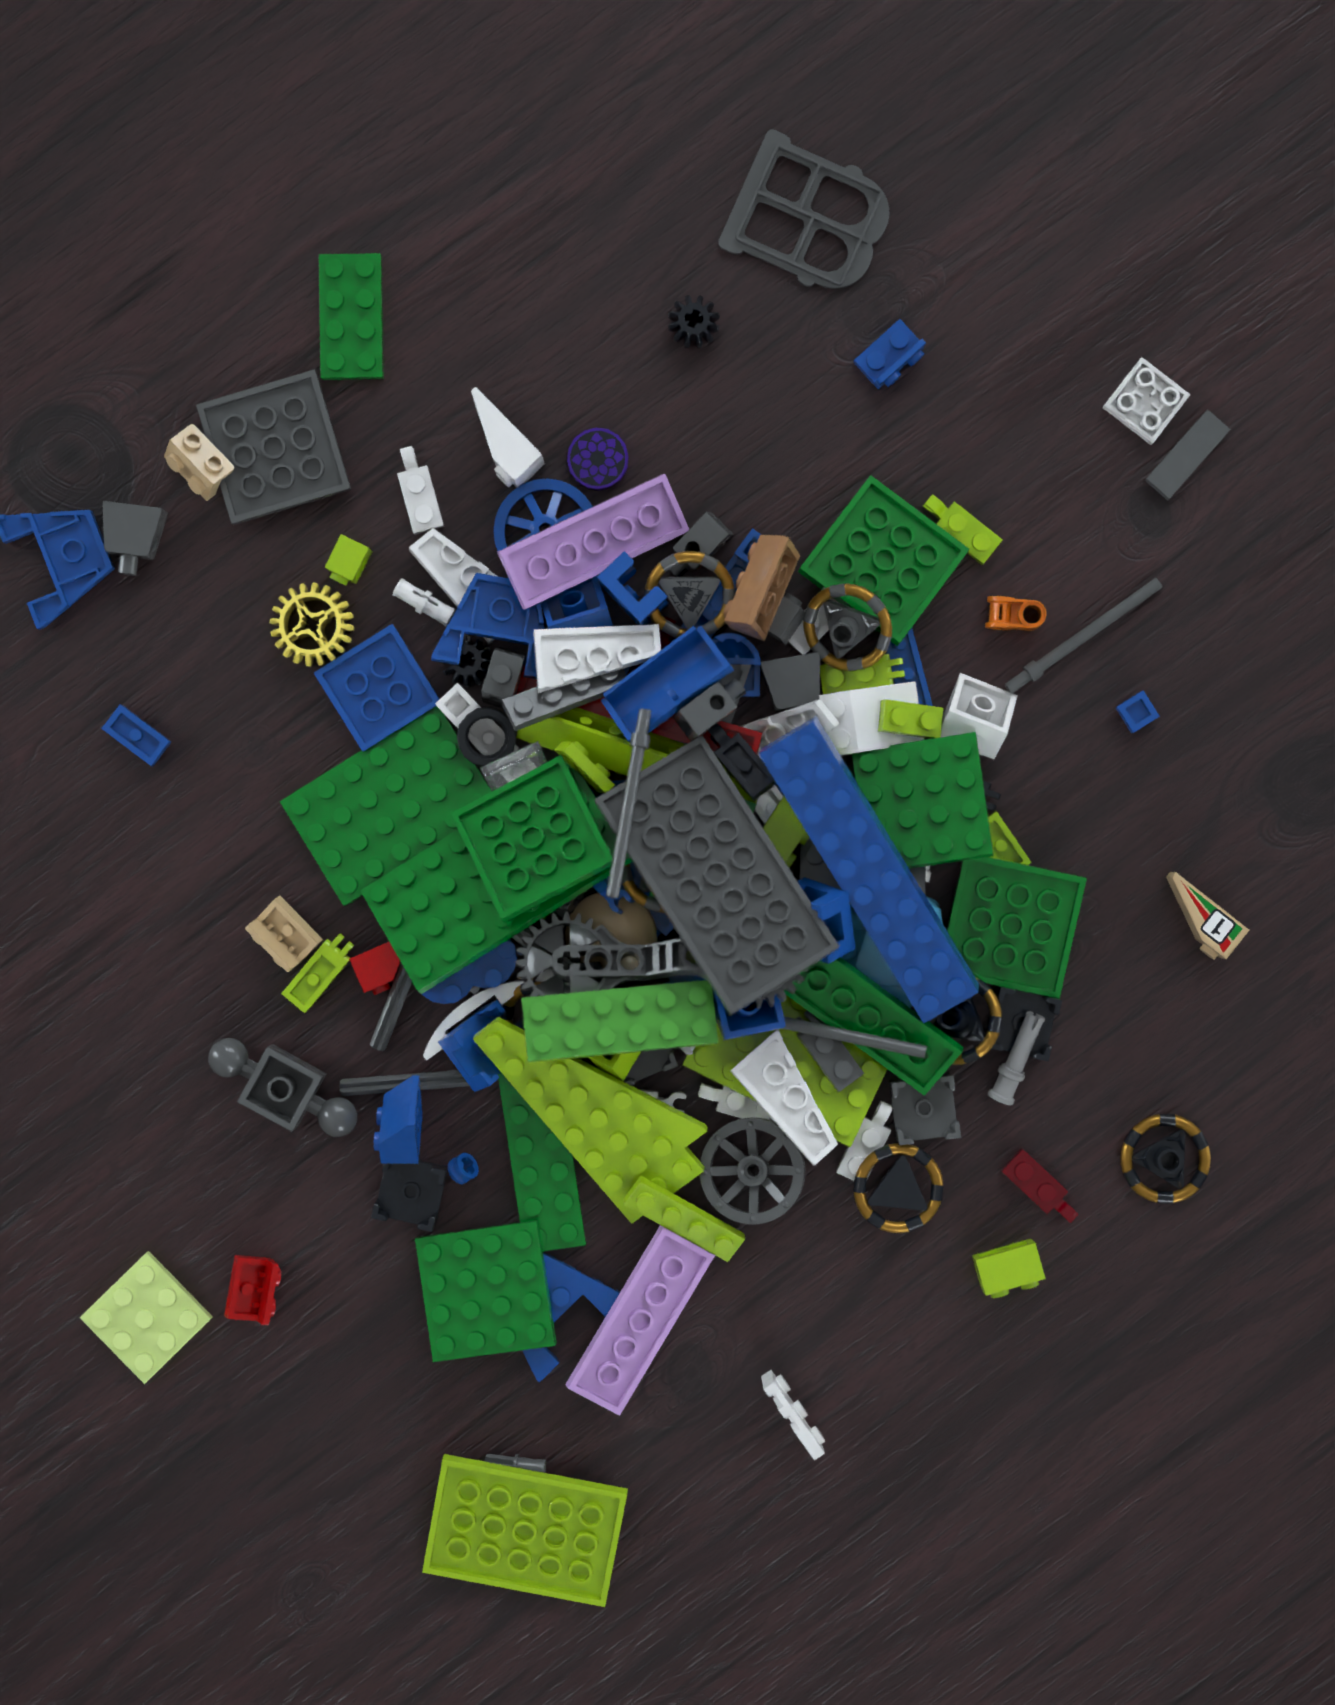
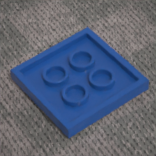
[314,624,440,752]

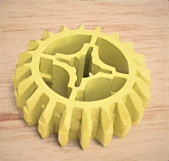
[270,582,354,667]

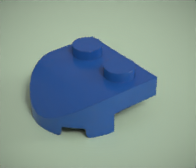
[712,633,761,698]

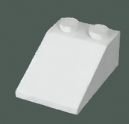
[471,387,545,488]
[819,682,924,756]

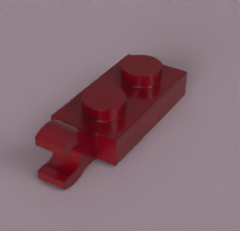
[1001,1148,1079,1223]

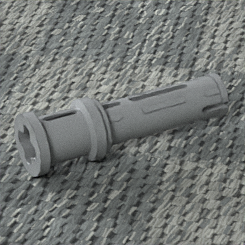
[988,1011,1045,1105]

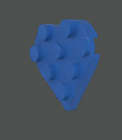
[422,938,518,1004]

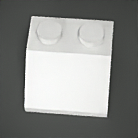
[941,673,1018,759]

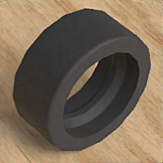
[457,707,516,767]

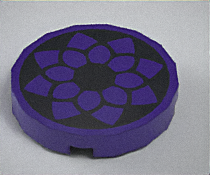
[567,428,629,491]

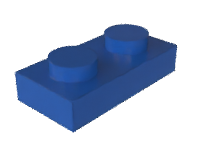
[101,704,172,766]

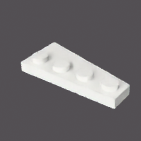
[409,528,498,644]
[533,624,661,693]

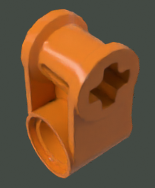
[985,596,1047,631]

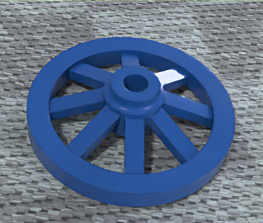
[494,479,593,551]

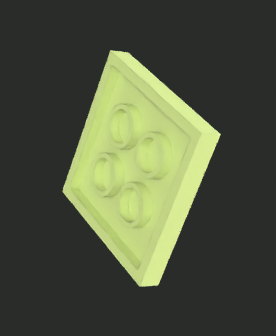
[80,1251,213,1384]

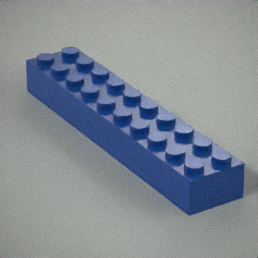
[759,716,979,1023]

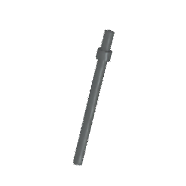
[1004,578,1163,694]
[606,709,652,898]
[775,1016,927,1058]

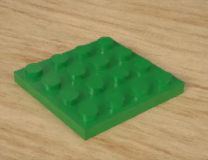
[798,475,970,646]
[852,732,994,869]
[450,755,613,922]
[946,857,1087,999]
[415,1220,557,1362]

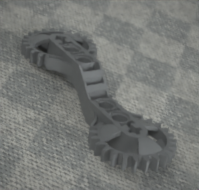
[516,912,808,1009]

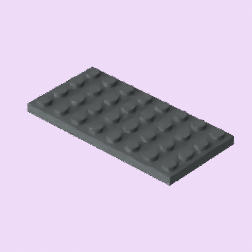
[594,735,839,1016]

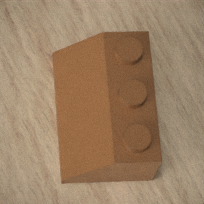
[724,535,800,641]

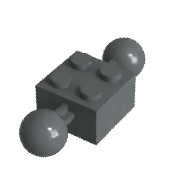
[208,1038,358,1137]

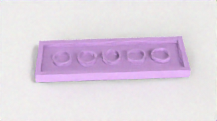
[497,474,690,609]
[565,1225,715,1416]

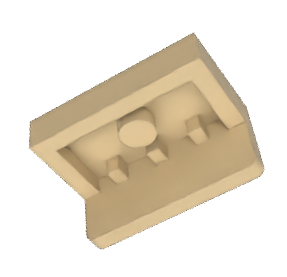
[164,424,234,501]
[245,896,323,972]

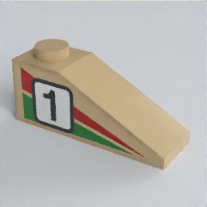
[1166,872,1249,960]

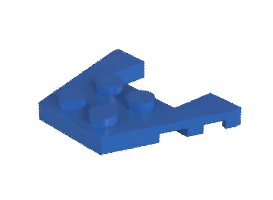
[0,510,115,630]
[431,573,544,679]
[522,1252,621,1382]

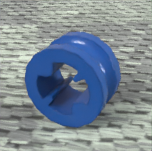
[448,1153,479,1184]

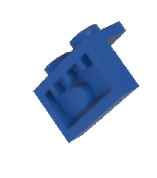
[853,319,926,389]

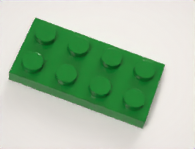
[319,253,384,380]

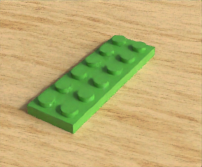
[521,980,718,1063]

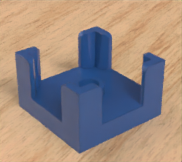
[597,551,669,625]
[797,877,856,964]
[438,1000,505,1092]

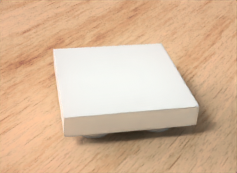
[1102,357,1191,445]

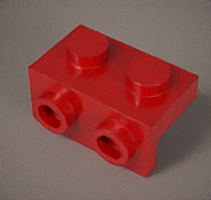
[224,1255,281,1325]

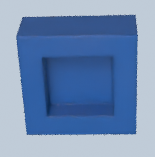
[1115,690,1160,733]

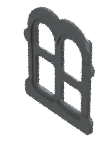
[718,129,889,289]

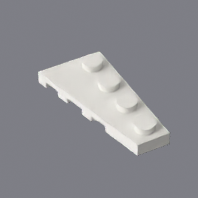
[730,1029,838,1166]

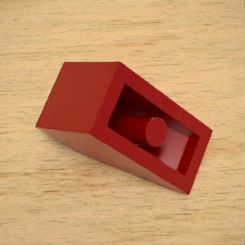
[349,942,401,995]

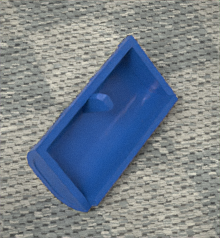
[601,625,734,743]

